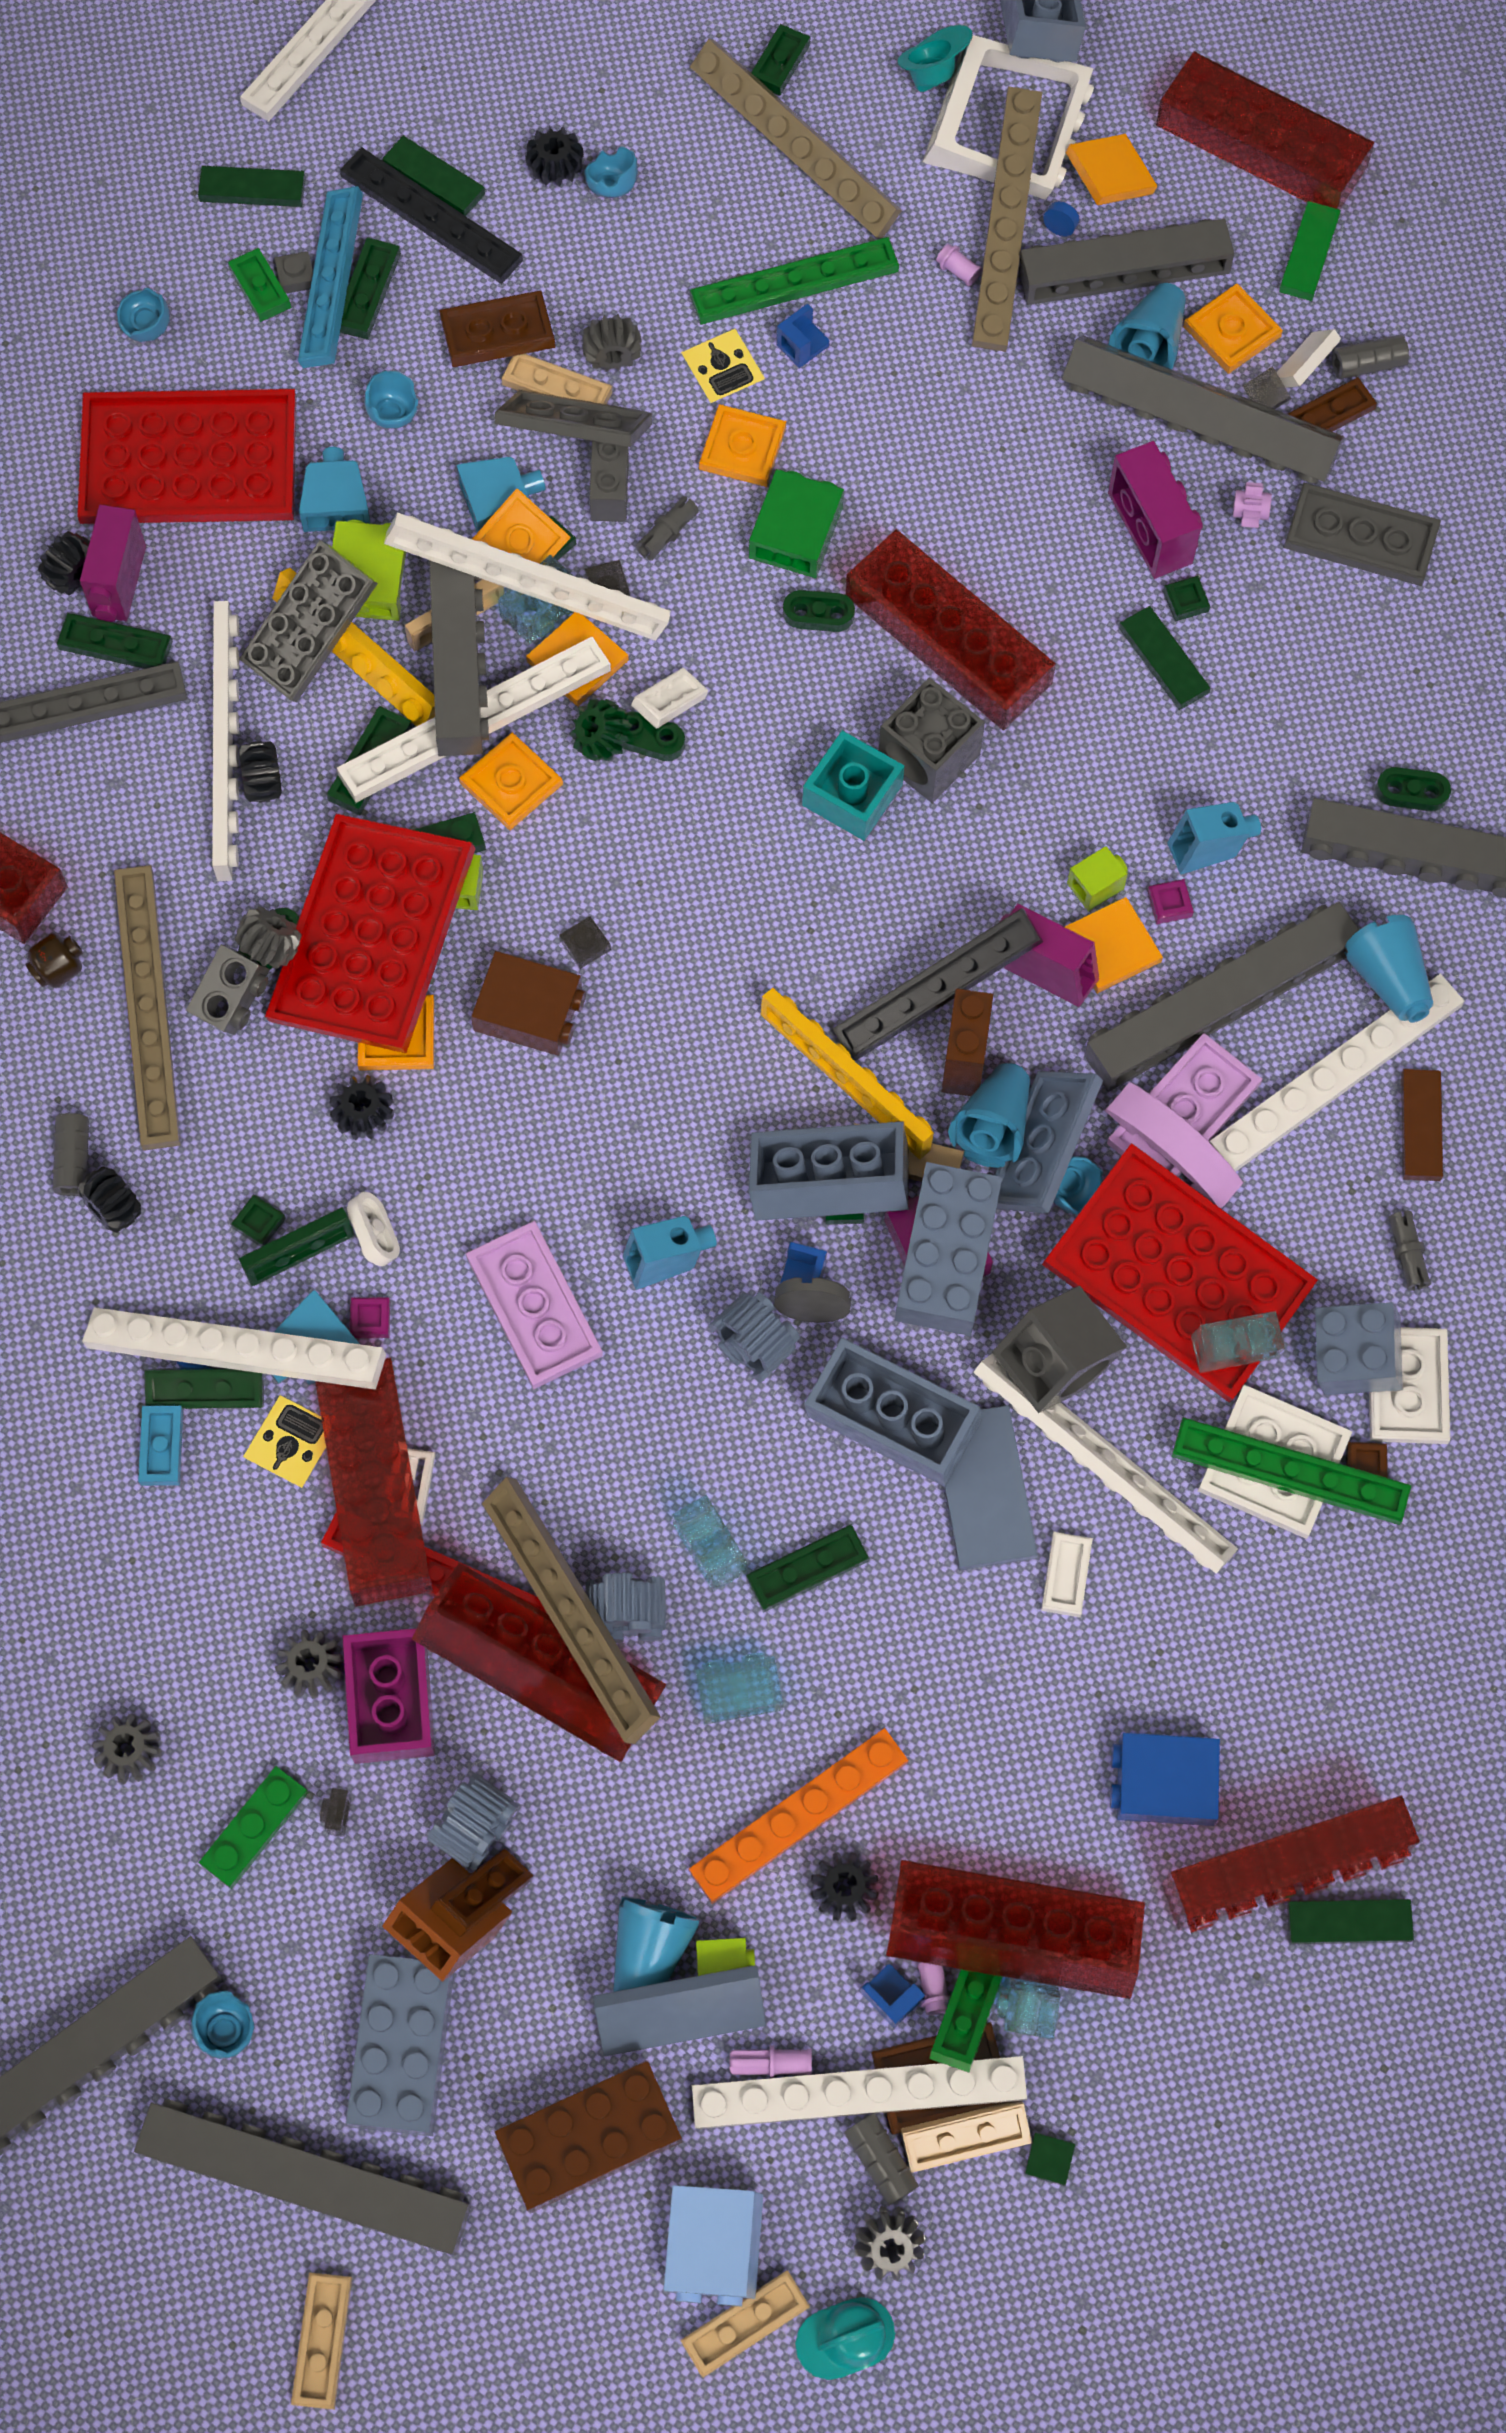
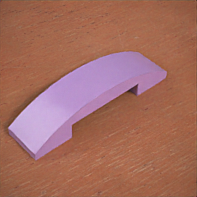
[1104,1082,1243,1209]

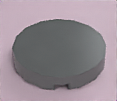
[774,1277,851,1323]

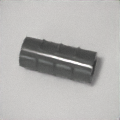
[1331,334,1409,380]
[52,1113,90,1196]
[844,2113,919,2206]

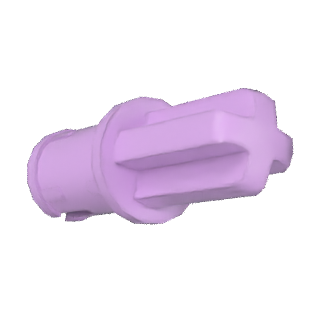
[730,2045,812,2078]

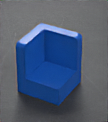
[776,304,830,368]
[780,1242,827,1283]
[860,1964,925,2028]

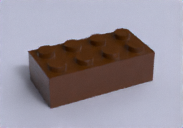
[494,2060,682,2214]

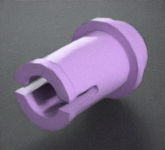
[936,244,982,286]
[917,1960,951,2015]

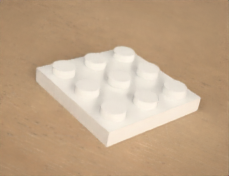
[1198,1385,1353,1539]

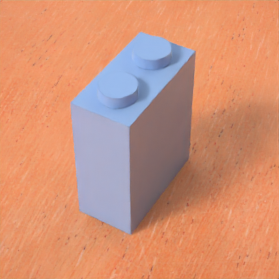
[663,2185,763,2307]

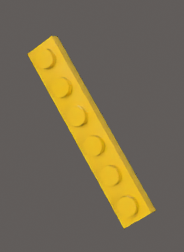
[272,567,435,726]
[760,987,934,1159]

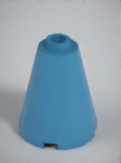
[1109,283,1186,369]
[1344,915,1433,1023]
[948,1063,1030,1168]
[613,1896,700,1992]

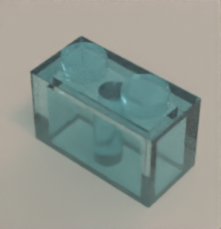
[695,1653,783,1725]

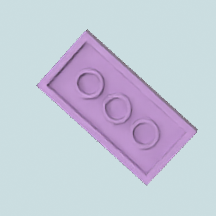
[1107,1033,1263,1177]
[466,1221,603,1390]

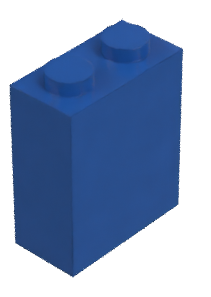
[1110,1733,1220,1826]

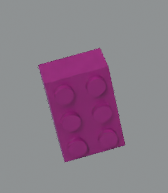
[1108,440,1203,579]
[343,1628,435,1764]

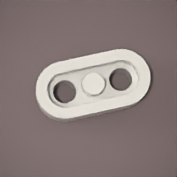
[347,1192,400,1266]

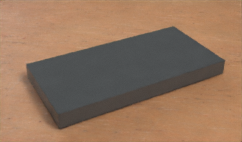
[494,390,652,447]
[1284,482,1441,586]

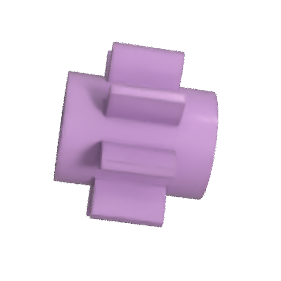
[1233,482,1272,528]

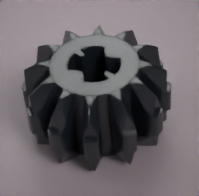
[525,125,584,187]
[38,531,90,596]
[239,740,282,803]
[330,1074,394,1140]
[79,1166,141,1233]
[811,1852,879,1922]

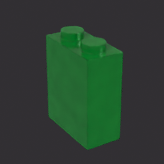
[749,469,844,579]

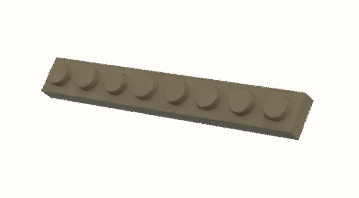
[690,38,902,239]
[971,86,1042,352]
[114,865,181,1151]
[482,1477,661,1744]

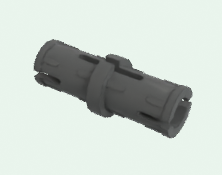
[636,496,699,561]
[1388,1210,1431,1291]

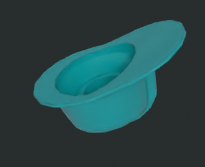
[898,25,973,92]
[795,2297,895,2380]

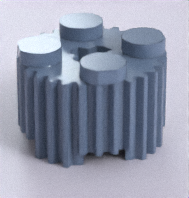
[708,1292,800,1382]
[586,1572,666,1643]
[427,1773,519,1871]

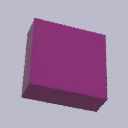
[1147,879,1194,925]
[350,1297,391,1338]

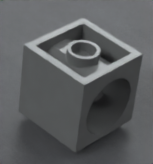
[878,677,985,804]
[992,1286,1127,1413]

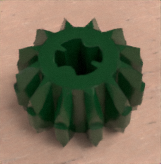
[569,699,633,761]

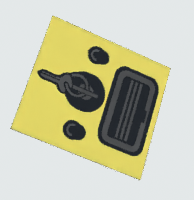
[681,329,765,403]
[243,1395,339,1488]

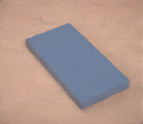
[995,1071,1103,1213]
[944,1405,1038,1571]
[593,1965,766,2057]

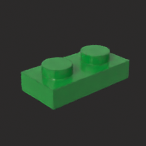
[228,248,291,322]

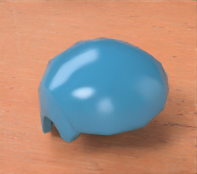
[584,146,638,198]
[117,287,170,342]
[364,370,418,428]
[1054,1156,1103,1214]
[191,1991,255,2059]

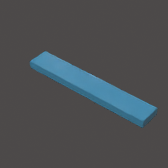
[298,186,363,368]

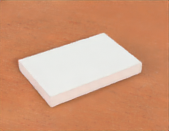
[1369,1327,1450,1444]

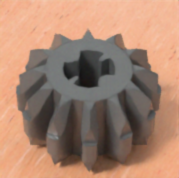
[582,314,642,372]
[234,906,302,969]
[275,1630,344,1699]
[92,1714,162,1784]
[854,2205,926,2281]

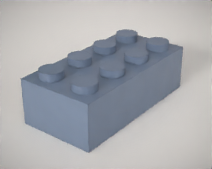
[749,1121,909,1221]
[895,1162,1002,1336]
[804,1338,982,1487]
[346,1954,454,2136]

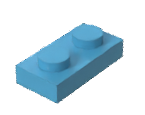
[138,1406,183,1486]

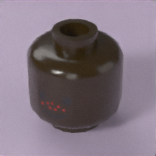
[25,933,83,988]

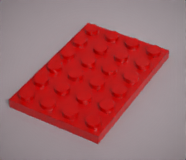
[77,389,297,524]
[265,814,476,1053]
[1042,1143,1318,1403]

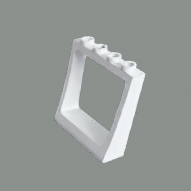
[922,35,1094,200]

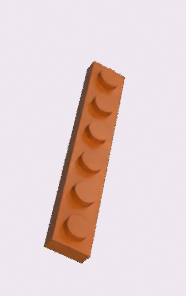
[688,1728,909,1904]

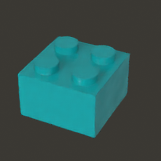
[802,730,905,841]

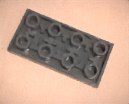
[239,540,378,703]

